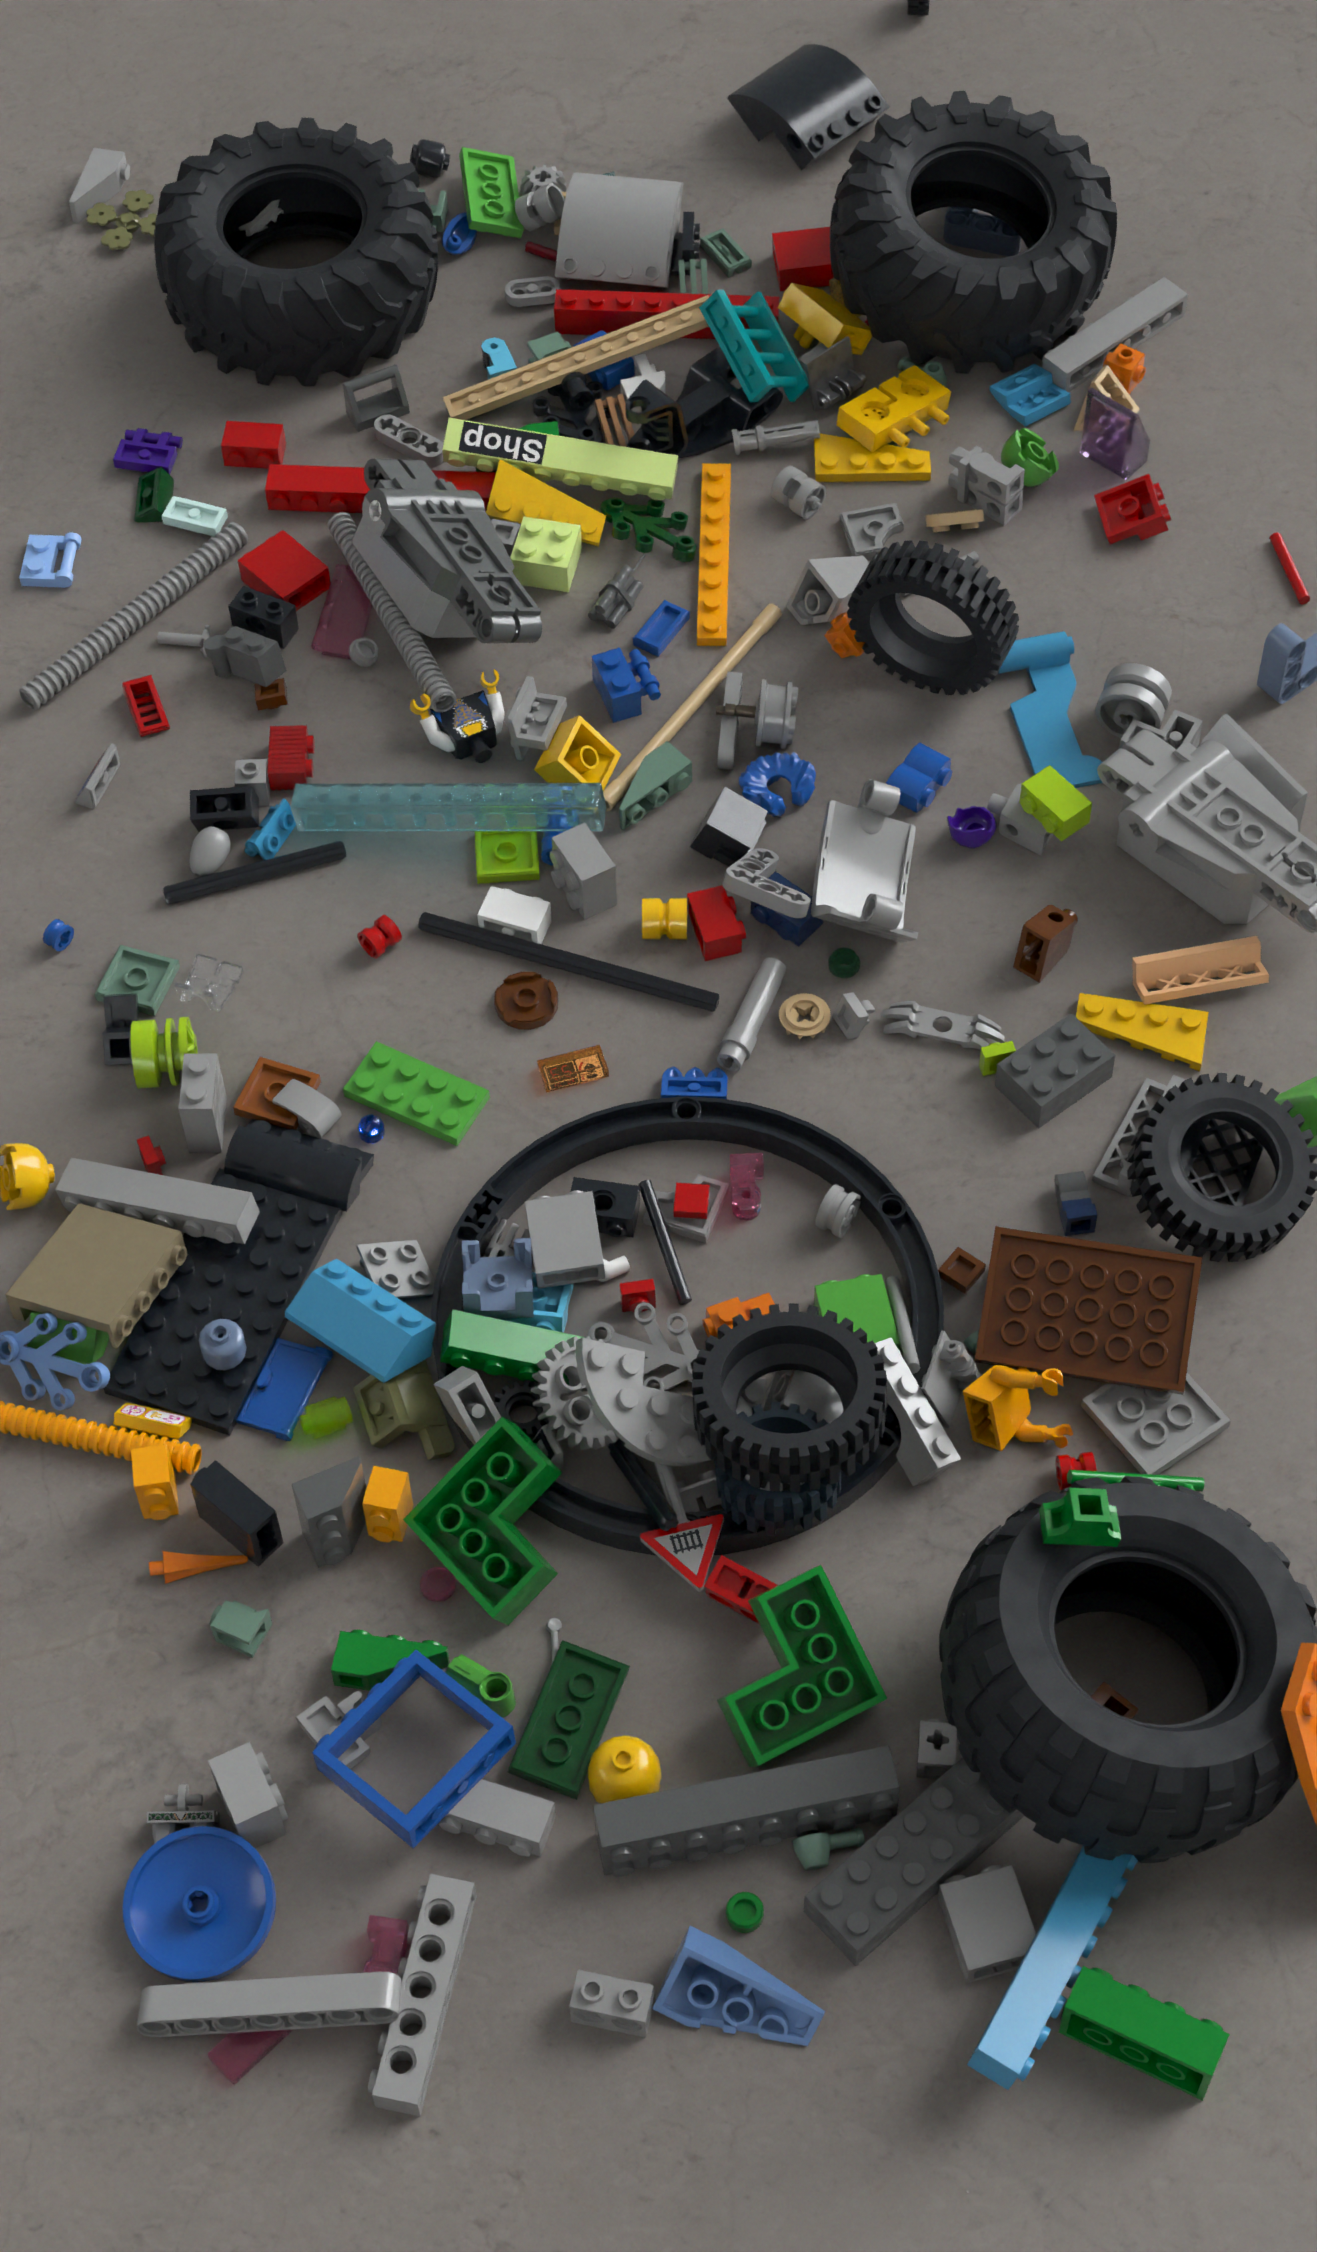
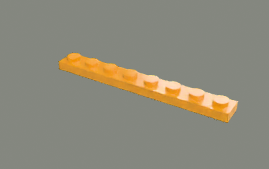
[697,463,731,646]

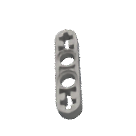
[717,671,743,770]

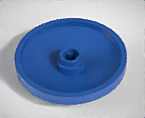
[123,1826,276,1982]

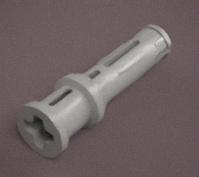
[732,420,820,455]

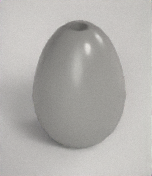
[189,826,231,877]

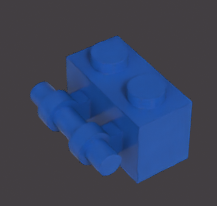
[591,648,661,723]

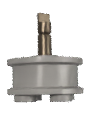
[716,679,798,749]

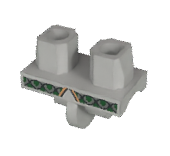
[147,1784,220,1844]

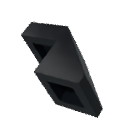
[102,993,140,1065]

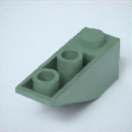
[619,741,692,830]

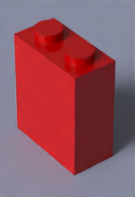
[772,226,841,292]
[238,530,331,611]

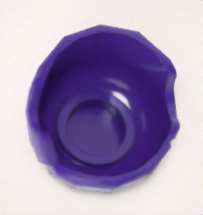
[947,806,997,849]

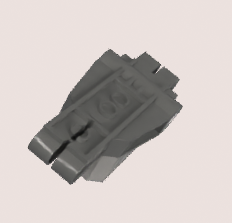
[351,458,542,643]

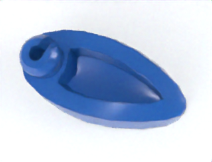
[442,212,477,255]

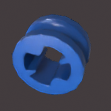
[43,919,74,951]

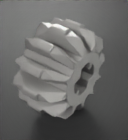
[520,164,567,196]

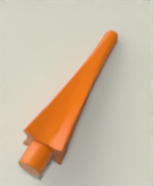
[149,1551,248,1584]

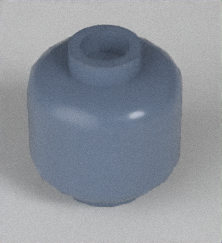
[199,1319,246,1370]

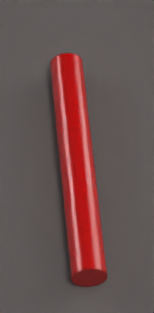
[1269,532,1310,605]

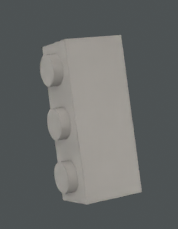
[438,1769,556,1857]

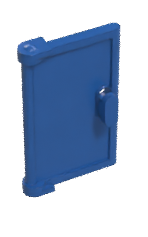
[236,1338,333,1441]

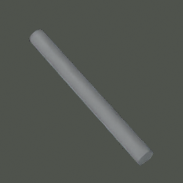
[886,1276,920,1374]

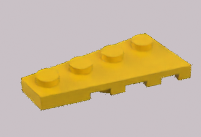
[814,433,931,482]
[486,459,606,546]
[1076,993,1209,1072]

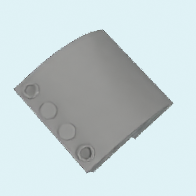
[555,172,683,289]

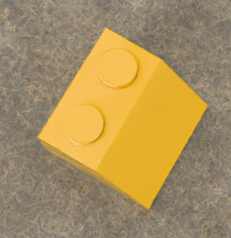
[534,715,621,801]

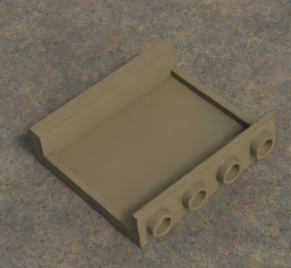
[5,1203,188,1349]

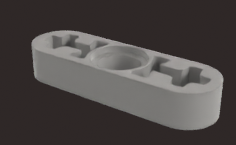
[374,415,444,467]

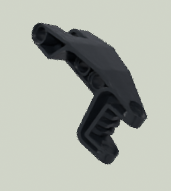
[625,347,783,459]

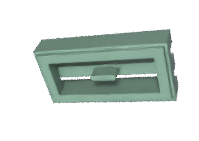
[700,228,752,278]
[678,258,708,294]

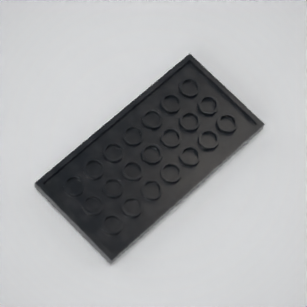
[103,1168,342,1436]

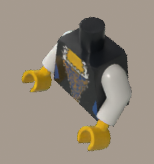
[410,669,505,763]

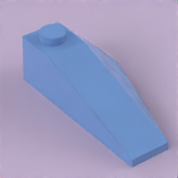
[652,1926,825,2046]

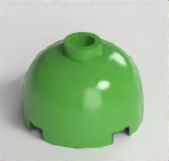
[1001,428,1059,487]

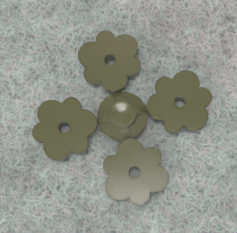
[86,190,157,250]

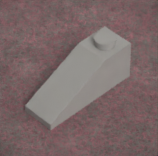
[69,148,130,223]

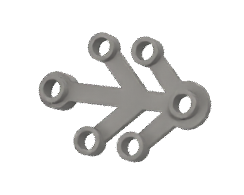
[588,1302,700,1391]

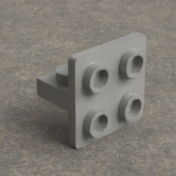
[505,676,567,761]

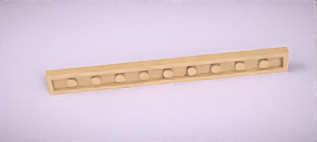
[443,295,709,420]

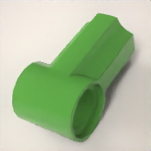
[446,1654,516,1717]

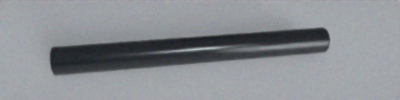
[638,1180,692,1305]

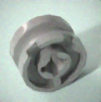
[815,1184,861,1238]

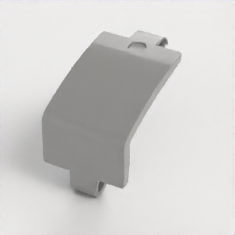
[811,779,918,943]

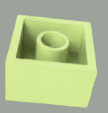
[510,517,582,592]

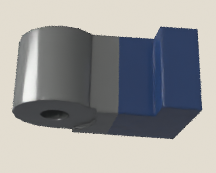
[1054,1171,1098,1236]

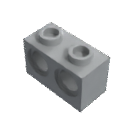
[569,1970,655,2037]

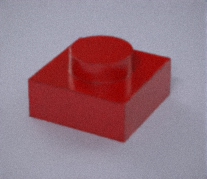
[136,1135,166,1175]
[619,1279,656,1312]

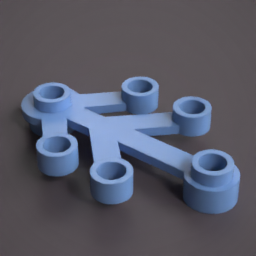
[0,1313,110,1411]

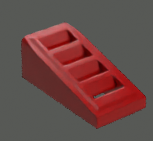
[122,675,170,737]

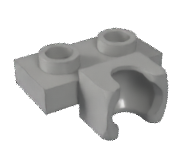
[296,1691,381,1769]

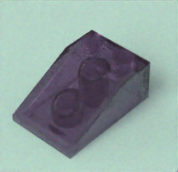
[1080,387,1150,480]

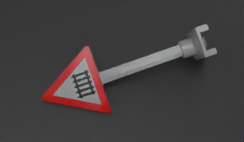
[640,1462,724,1591]

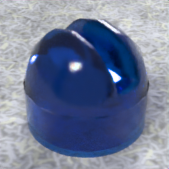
[358,1114,385,1143]

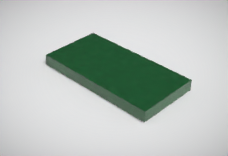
[508,1640,630,1800]

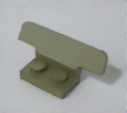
[353,1359,455,1460]

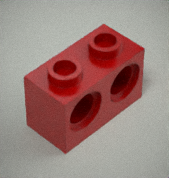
[704,1555,777,1624]

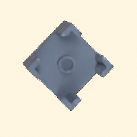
[462,1238,534,1319]

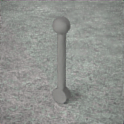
[546,1618,562,1663]

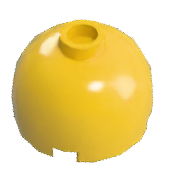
[0,1143,55,1210]
[587,1735,662,1804]

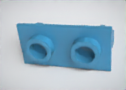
[245,798,299,860]

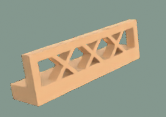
[1132,936,1269,1004]

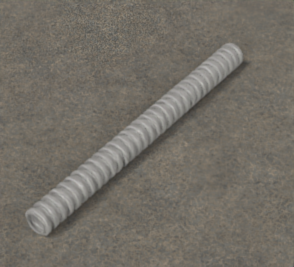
[327,512,456,712]
[19,522,248,710]

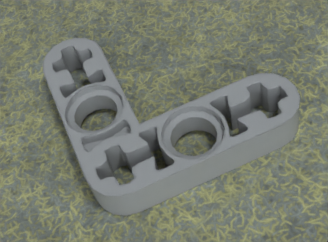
[722,848,811,918]

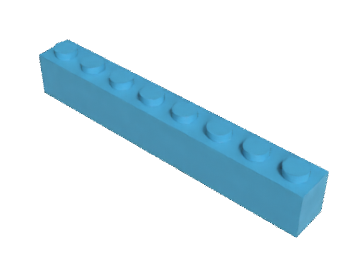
[967,1846,1138,2090]

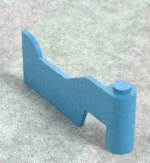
[998,631,1103,788]

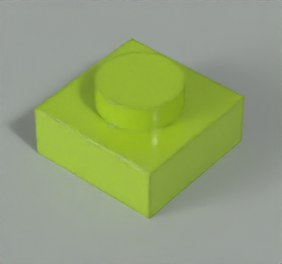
[979,1041,1016,1076]

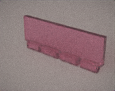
[311,564,373,660]

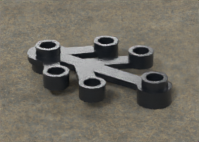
[533,381,611,443]

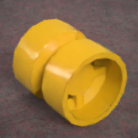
[642,898,687,939]

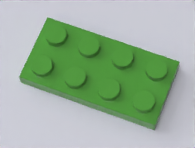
[459,147,524,238]
[343,1041,490,1146]

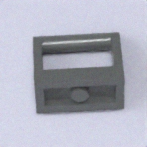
[343,364,410,432]

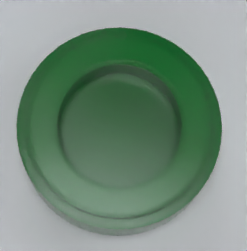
[726,1892,764,1933]

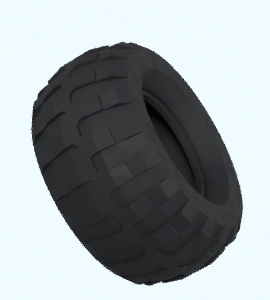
[939,1476,1317,1863]

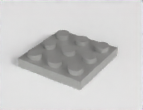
[1081,1373,1231,1475]

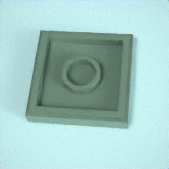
[95,945,180,1016]

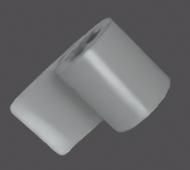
[272,1079,342,1138]

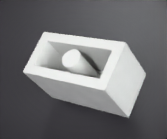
[477,886,552,944]

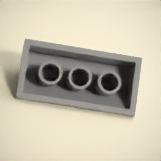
[1196,714,1308,831]

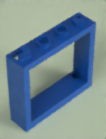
[312,1650,516,1849]

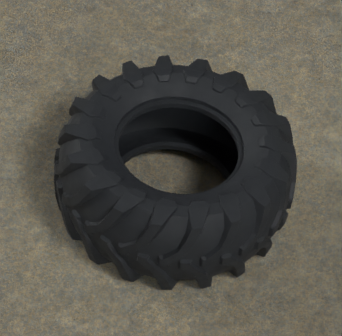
[830,91,1117,374]
[154,117,438,386]

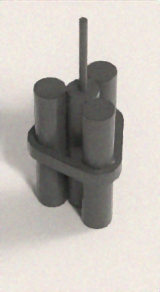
[588,554,646,628]

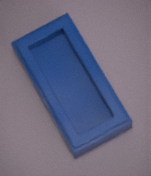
[633,600,690,657]

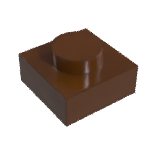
[255,678,288,710]
[938,1247,986,1294]

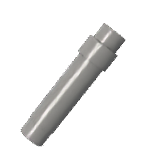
[717,957,786,1071]

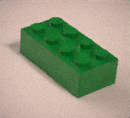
[1058,1966,1230,2101]

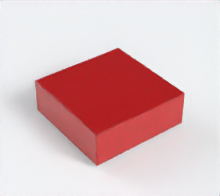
[673,1182,710,1219]

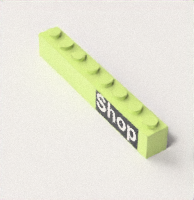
[442,418,678,500]

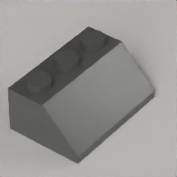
[291,1456,366,1568]

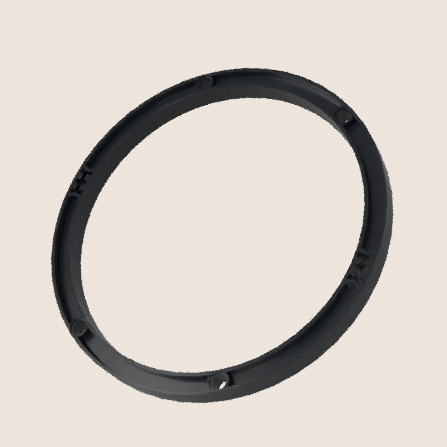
[431,1097,944,1556]

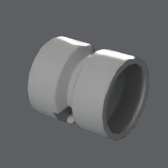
[515,184,565,231]

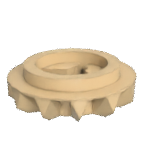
[779,993,831,1040]

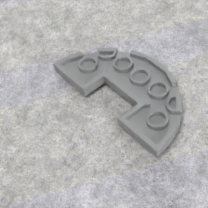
[576,1337,766,1466]

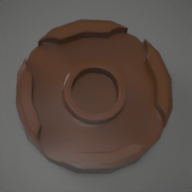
[494,972,558,1030]

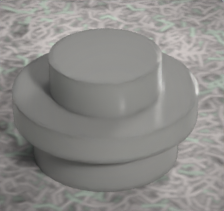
[348,637,378,667]

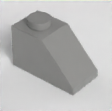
[433,1366,501,1445]

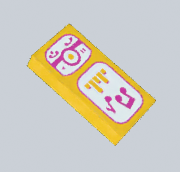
[113,1402,192,1439]

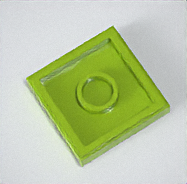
[474,824,540,884]

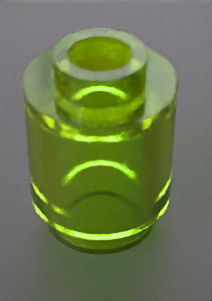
[299,1396,353,1440]

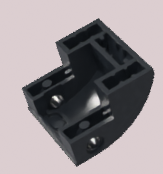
[727,44,890,171]

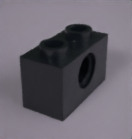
[228,586,299,649]
[190,786,259,832]
[570,1177,640,1238]

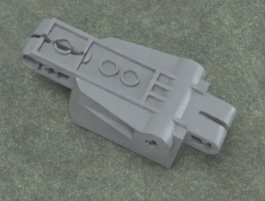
[1097,729,1317,933]

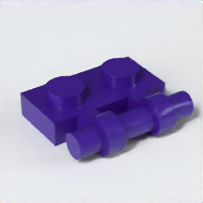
[113,428,183,475]

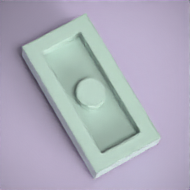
[162,496,228,537]

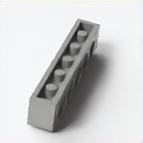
[368,1874,477,2117]

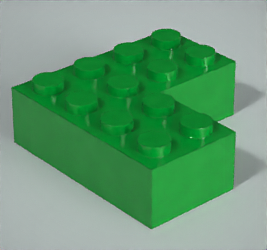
[403,1417,562,1625]
[717,1565,888,1767]

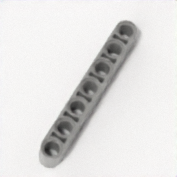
[137,1972,401,2037]

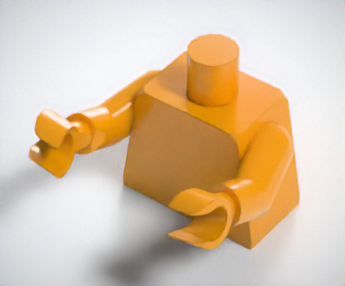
[963,1365,1073,1451]

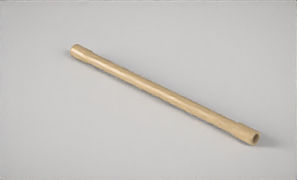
[597,604,782,811]

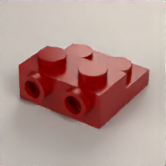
[1094,474,1172,545]

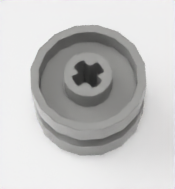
[1095,663,1172,738]

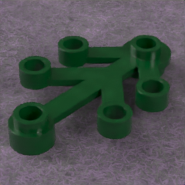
[600,497,697,562]

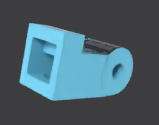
[481,338,517,380]

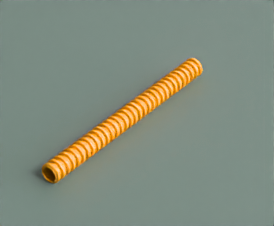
[0,1401,202,1475]

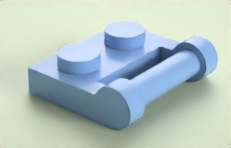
[19,532,82,588]

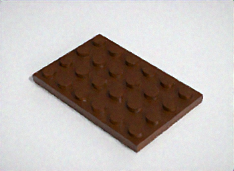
[975,1226,1202,1395]

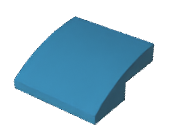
[989,364,1071,426]

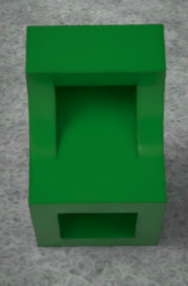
[1039,1488,1121,1547]

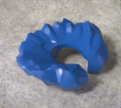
[738,752,816,817]

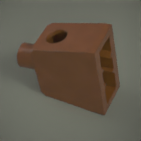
[1013,905,1078,983]

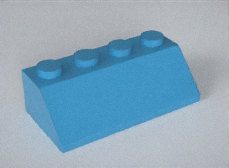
[285,1258,436,1383]

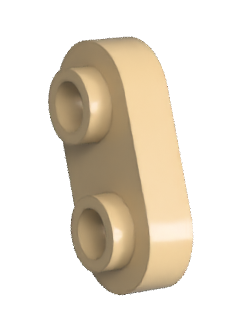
[925,509,984,532]

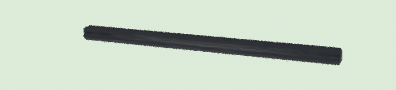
[418,912,720,1012]

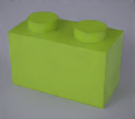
[1019,765,1092,842]

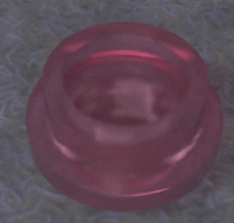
[420,1567,456,1602]

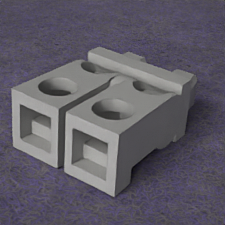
[948,445,1025,526]

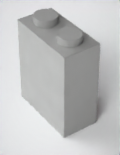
[179,1053,227,1153]
[525,1190,605,1289]
[938,1865,1036,1984]

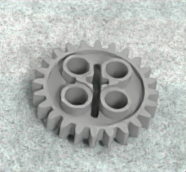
[531,1336,618,1450]

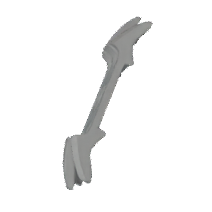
[880,1001,1005,1050]

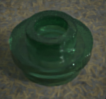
[828,947,860,978]

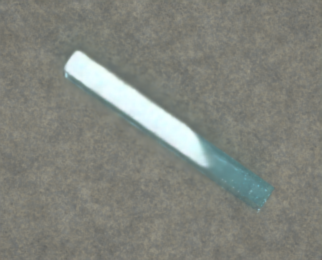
[291,783,606,831]

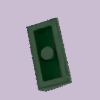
[134,467,174,523]

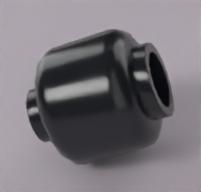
[409,139,450,178]

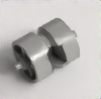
[771,466,826,519]

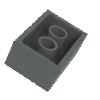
[995,1013,1115,1129]

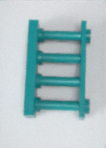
[699,290,809,402]

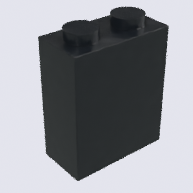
[190,1460,284,1567]

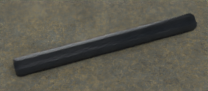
[163,841,346,904]

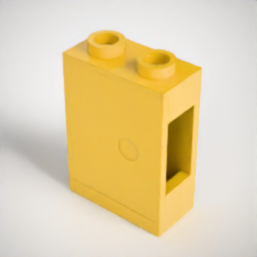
[777,283,872,355]

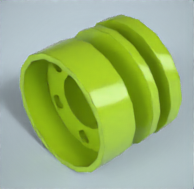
[131,1017,198,1089]

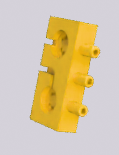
[836,365,951,452]

